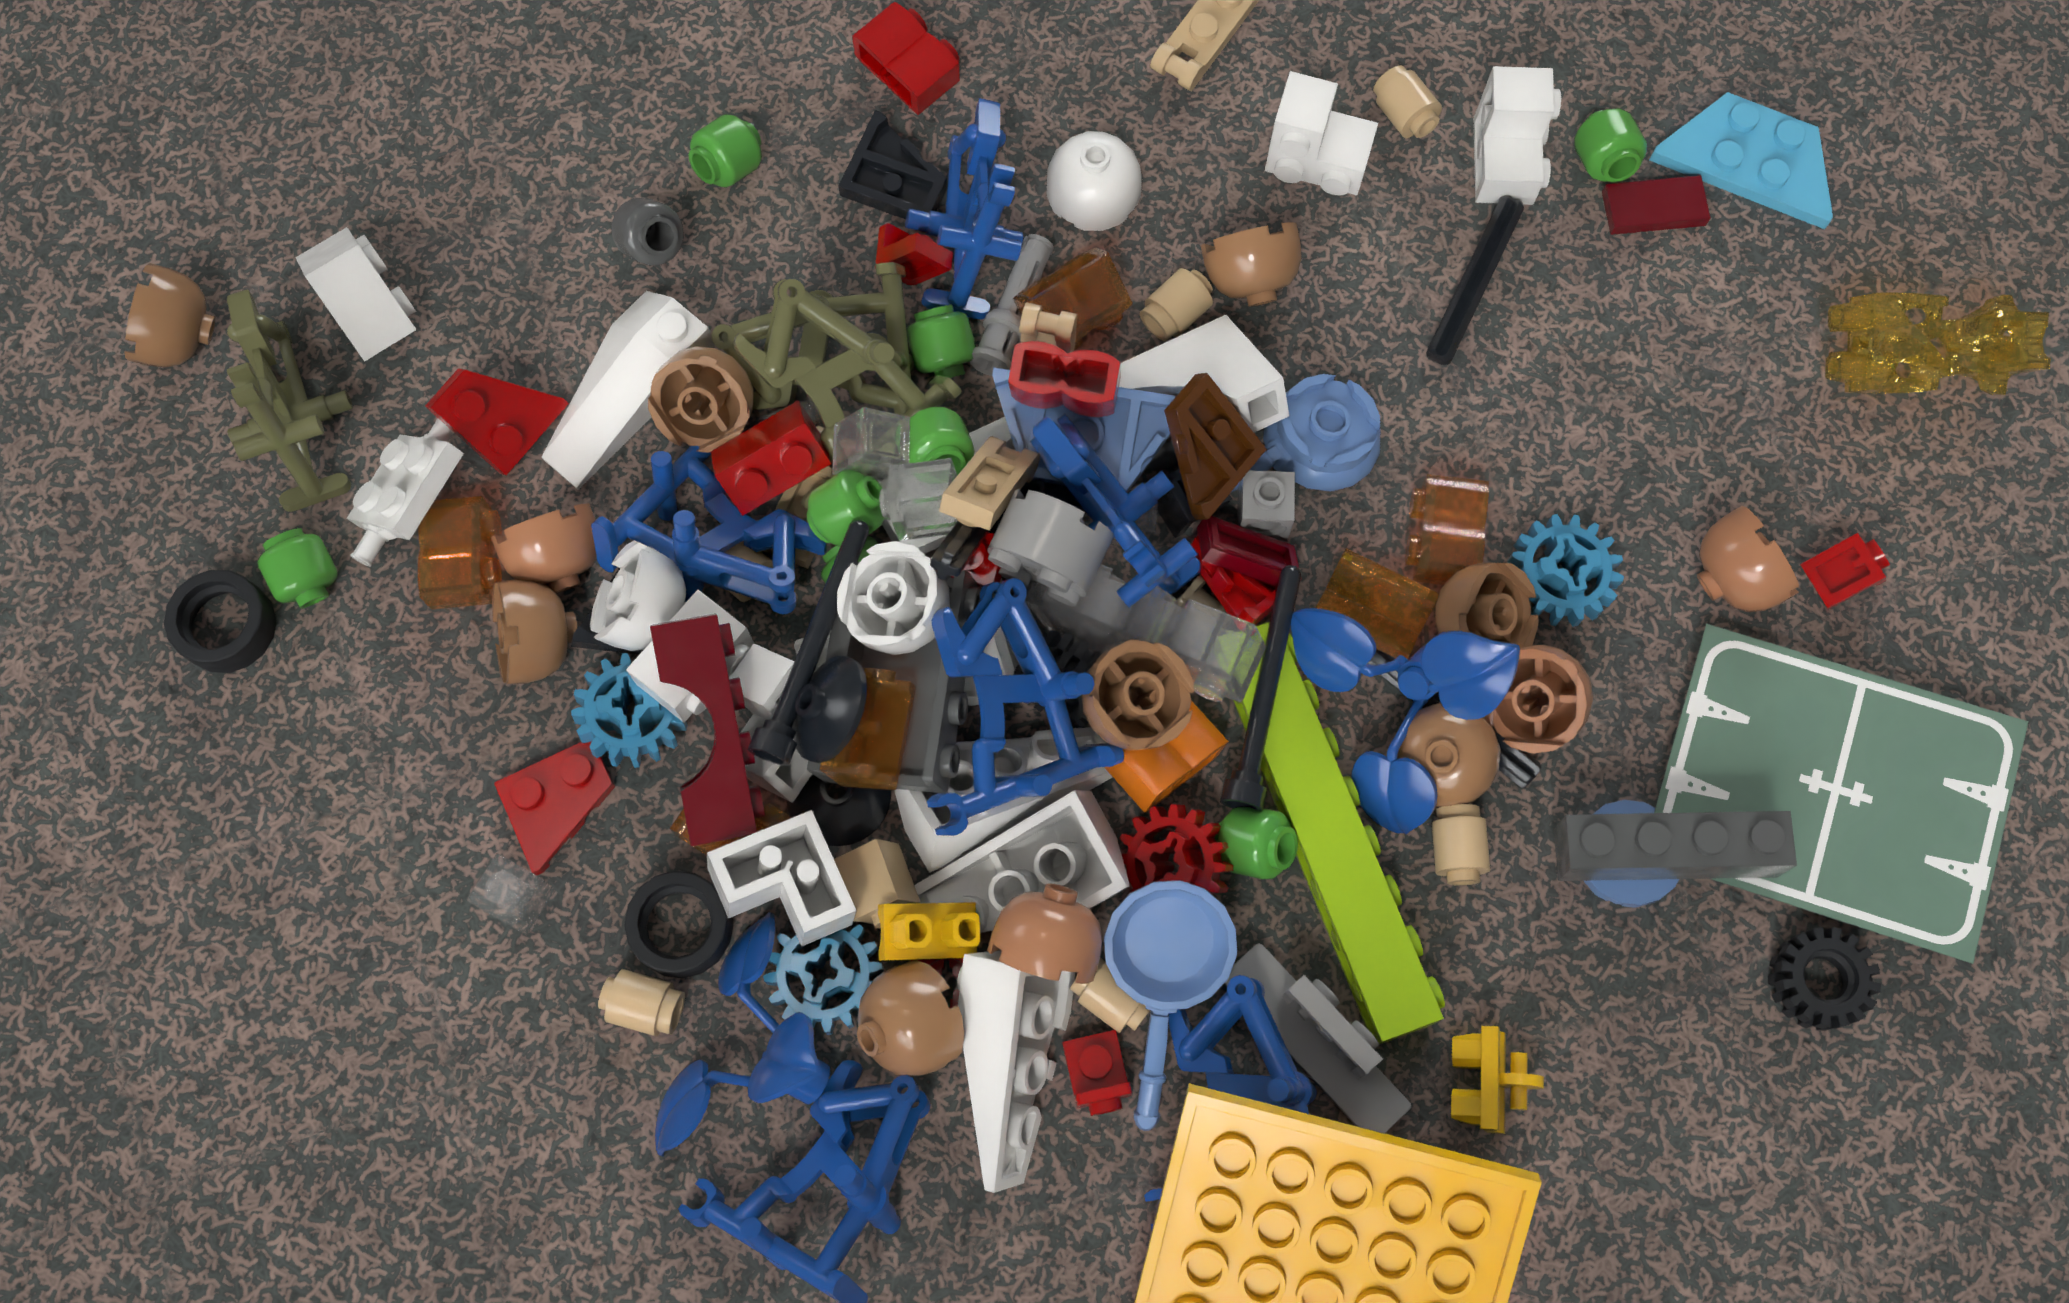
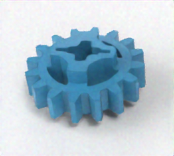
[1507,514,1624,627]
[571,653,688,768]
[763,924,884,1035]

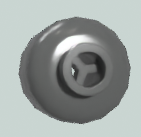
[611,197,684,266]

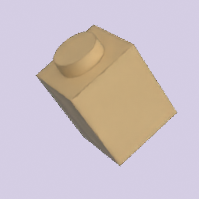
[834,839,921,928]

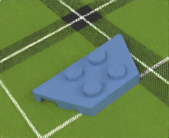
[992,367,1176,493]

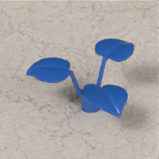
[1291,608,1520,835]
[655,911,830,1157]

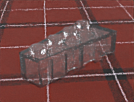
[1025,564,1266,703]

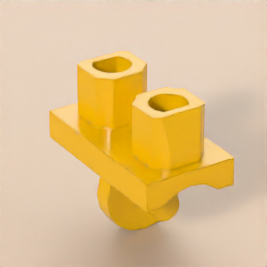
[878,902,980,961]
[1451,1026,1544,1134]

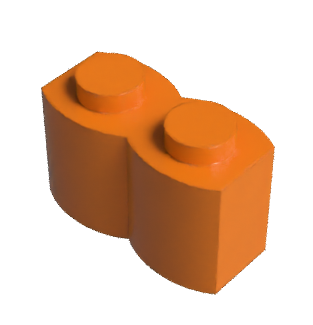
[1104,700,1229,813]

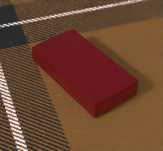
[1602,175,1711,235]
[1197,516,1302,586]

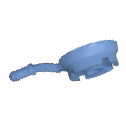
[1232,374,1381,492]
[1104,880,1237,1131]

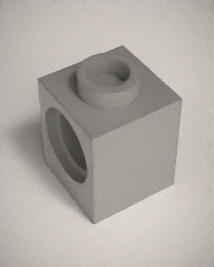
[1237,470,1295,540]

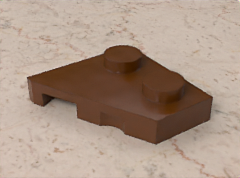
[1164,373,1267,520]

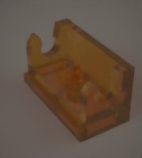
[819,668,916,790]

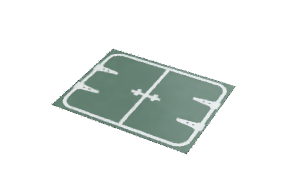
[1654,623,2028,964]

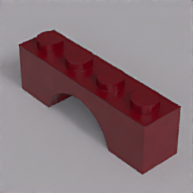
[650,613,765,846]

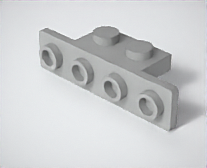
[1224,943,1411,1134]

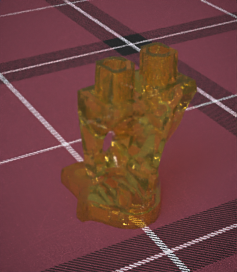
[1825,292,2051,395]

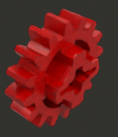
[1119,804,1234,895]

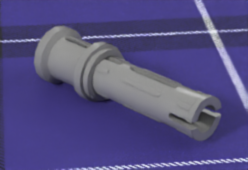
[970,234,1054,377]

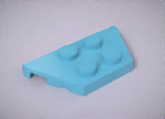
[1649,92,1833,229]

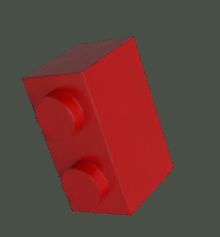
[711,400,831,516]

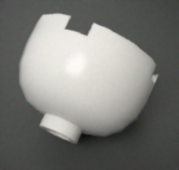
[1047,131,1141,231]
[590,540,686,651]
[837,541,950,655]

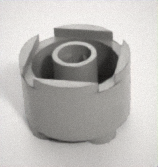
[987,489,1114,606]

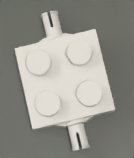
[346,419,464,567]

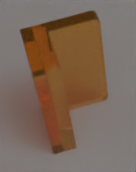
[1315,548,1439,659]

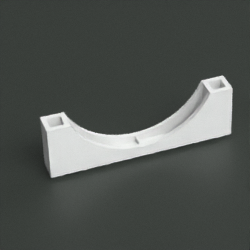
[873,315,1289,576]

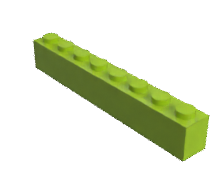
[1214,622,1445,1045]

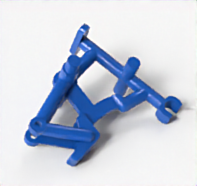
[905,98,1023,319]
[1030,413,1201,609]
[591,446,827,614]
[926,578,1124,836]
[1144,975,1317,1230]
[678,1060,931,1303]

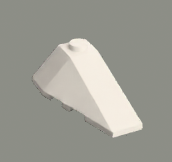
[542,291,716,490]
[894,727,1112,873]
[914,790,1130,933]
[957,951,1076,1193]

